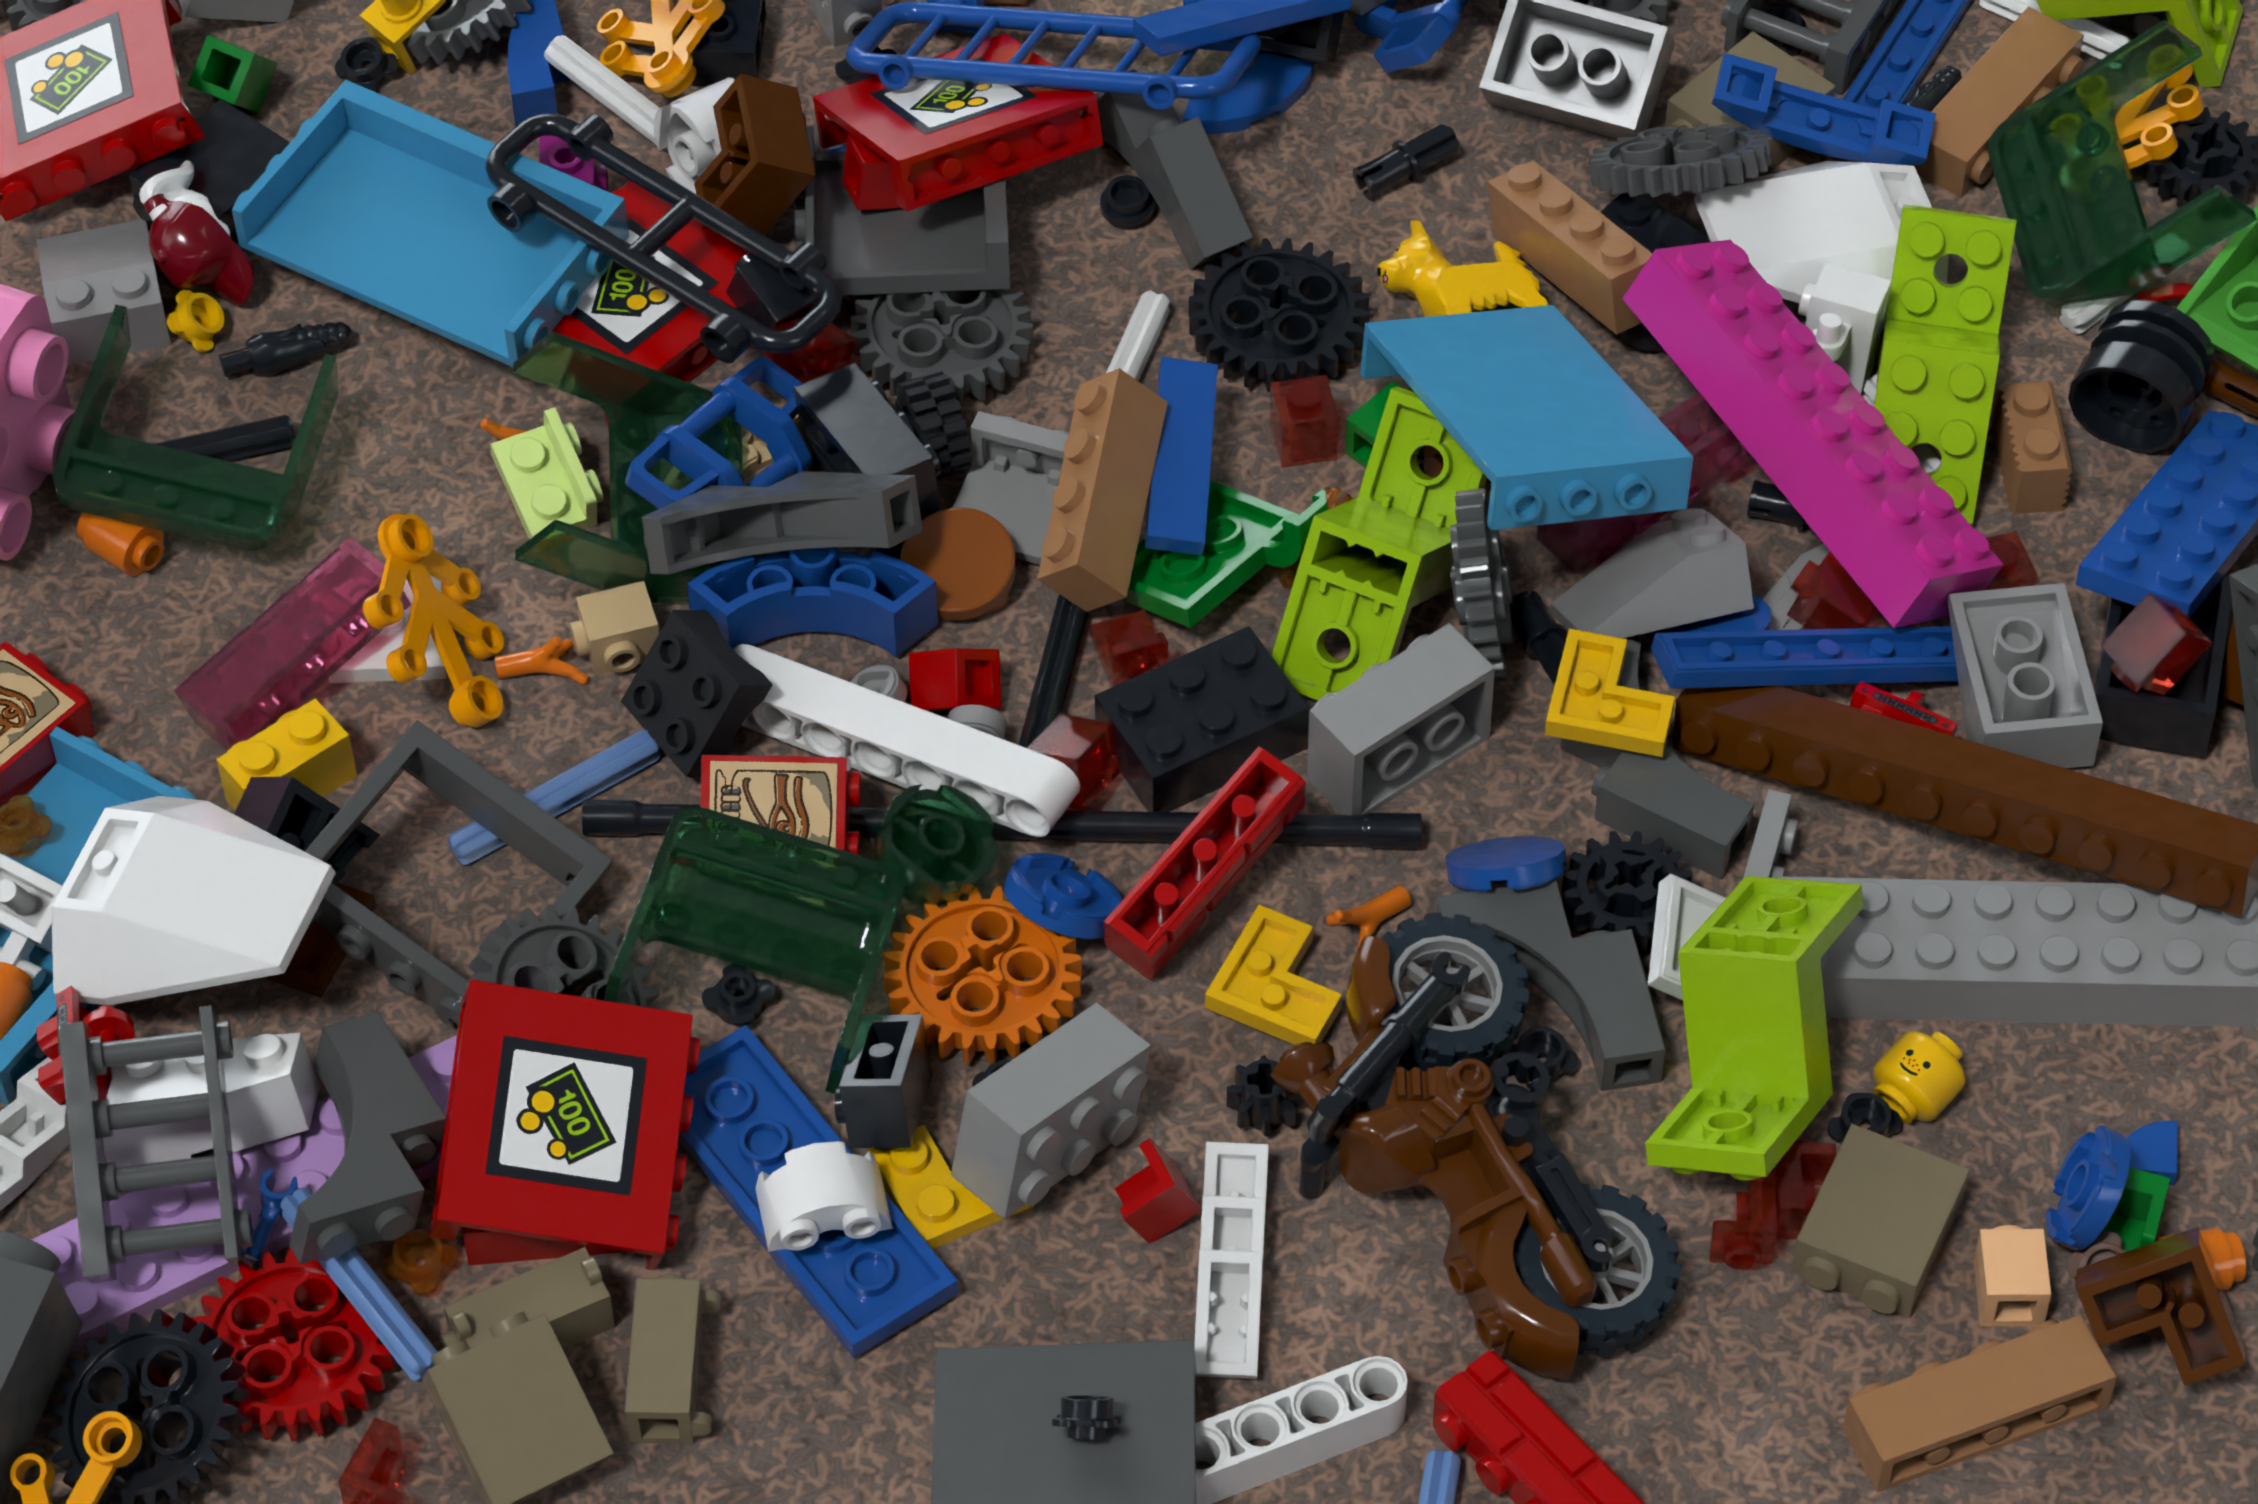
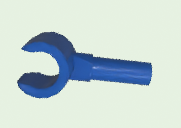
[244,1168,298,1261]

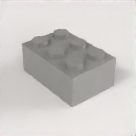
[1479,0,1675,139]
[1307,623,1495,815]
[951,1002,1151,1219]

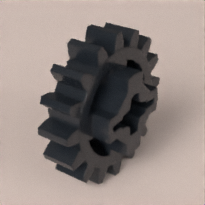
[2142,107,2258,212]
[1562,831,1693,953]

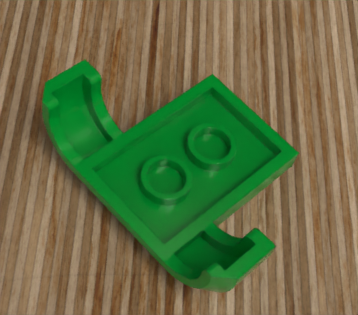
[1121,480,1329,628]

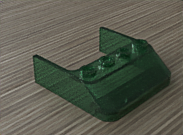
[1988,20,2257,306]
[53,304,339,551]
[513,331,744,603]
[604,807,905,1094]

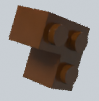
[694,74,816,235]
[2076,1227,2246,1385]

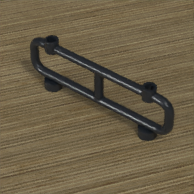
[485,113,842,364]

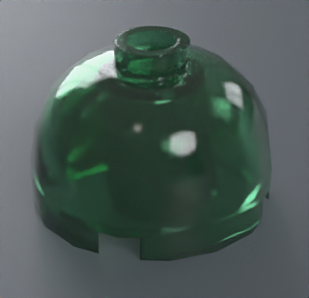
[874,784,998,906]

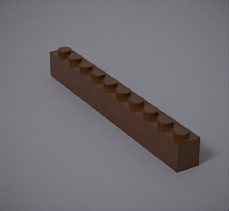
[1672,686,2258,917]

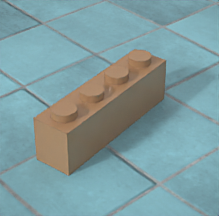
[1908,6,2084,198]
[1487,160,1653,335]
[1037,368,1168,612]
[1843,1315,2117,1492]

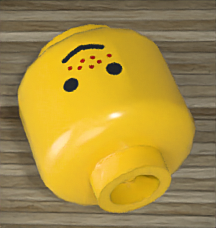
[1873,1031,1966,1123]

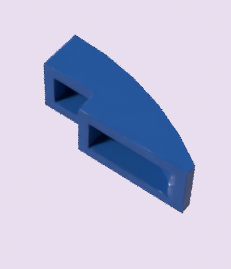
[508,0,571,126]

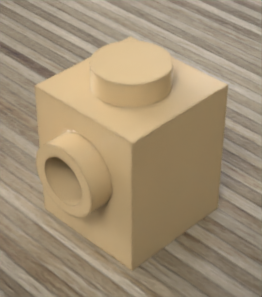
[569,581,659,675]

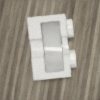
[755,1141,893,1252]

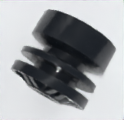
[2068,300,2215,453]

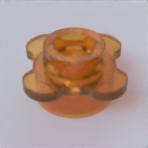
[0,795,52,857]
[382,1229,458,1296]

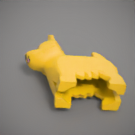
[1376,220,1549,317]

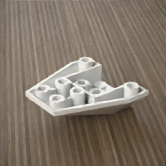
[1694,161,1949,329]
[51,796,336,1005]

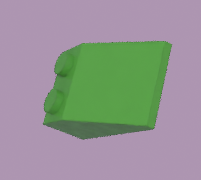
[2176,204,2258,374]

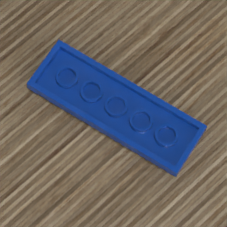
[2075,409,2258,624]
[678,1025,959,1358]

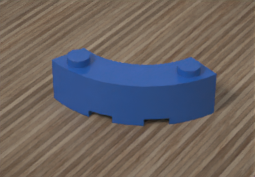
[687,547,938,658]

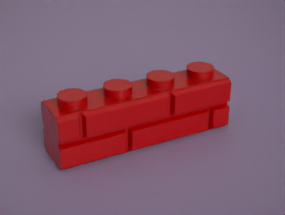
[1103,747,1306,981]
[1433,1350,1645,1504]

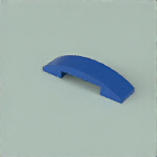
[1712,53,1936,165]

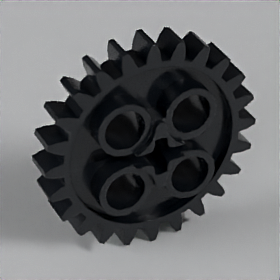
[1189,238,1370,392]
[47,1309,252,1504]

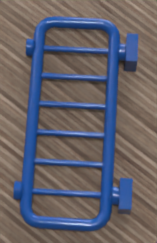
[846,0,1261,110]

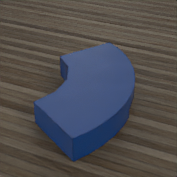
[1183,52,1314,134]

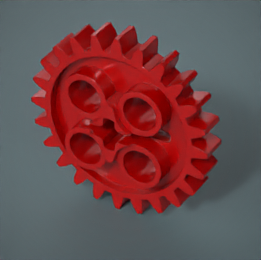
[192,1247,396,1441]

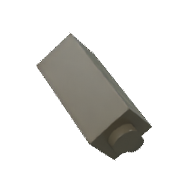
[440,1247,615,1349]
[624,1274,721,1444]

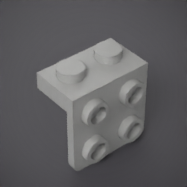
[952,411,1069,565]

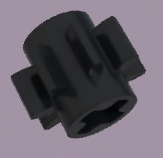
[1226,1055,1304,1136]

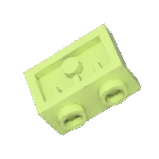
[490,407,604,547]

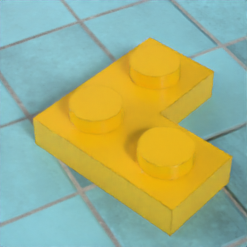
[1545,628,1675,757]
[1205,905,1342,1045]
[868,1125,1035,1249]

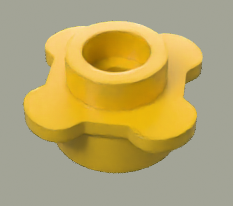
[166,290,225,353]

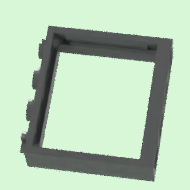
[304,720,612,1025]

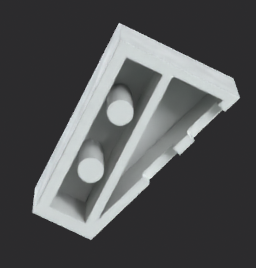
[103,1032,320,1168]

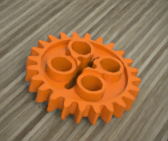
[883,886,1082,1065]

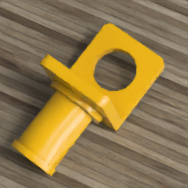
[359,0,446,75]

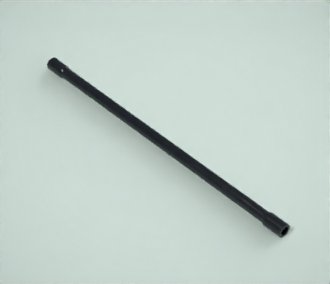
[582,799,1422,849]

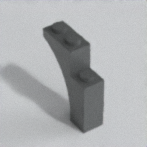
[1096,69,1253,269]
[642,471,923,575]
[1561,638,1754,880]
[1436,879,1665,1091]
[289,1011,446,1264]

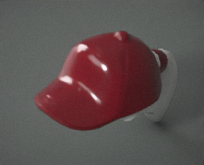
[139,160,255,306]

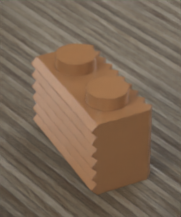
[1991,381,2073,514]

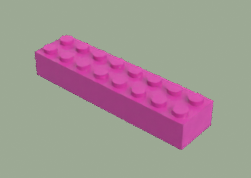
[1622,239,2004,628]

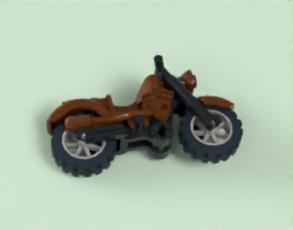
[1270,913,1681,1380]

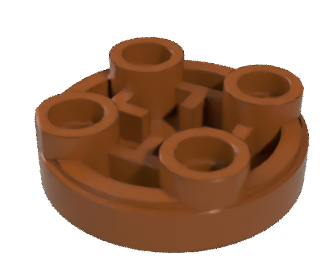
[900,507,1017,620]

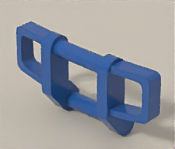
[1355,0,1469,73]
[625,356,812,509]

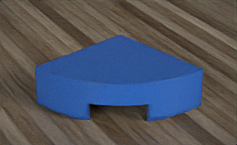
[2127,1121,2178,1185]

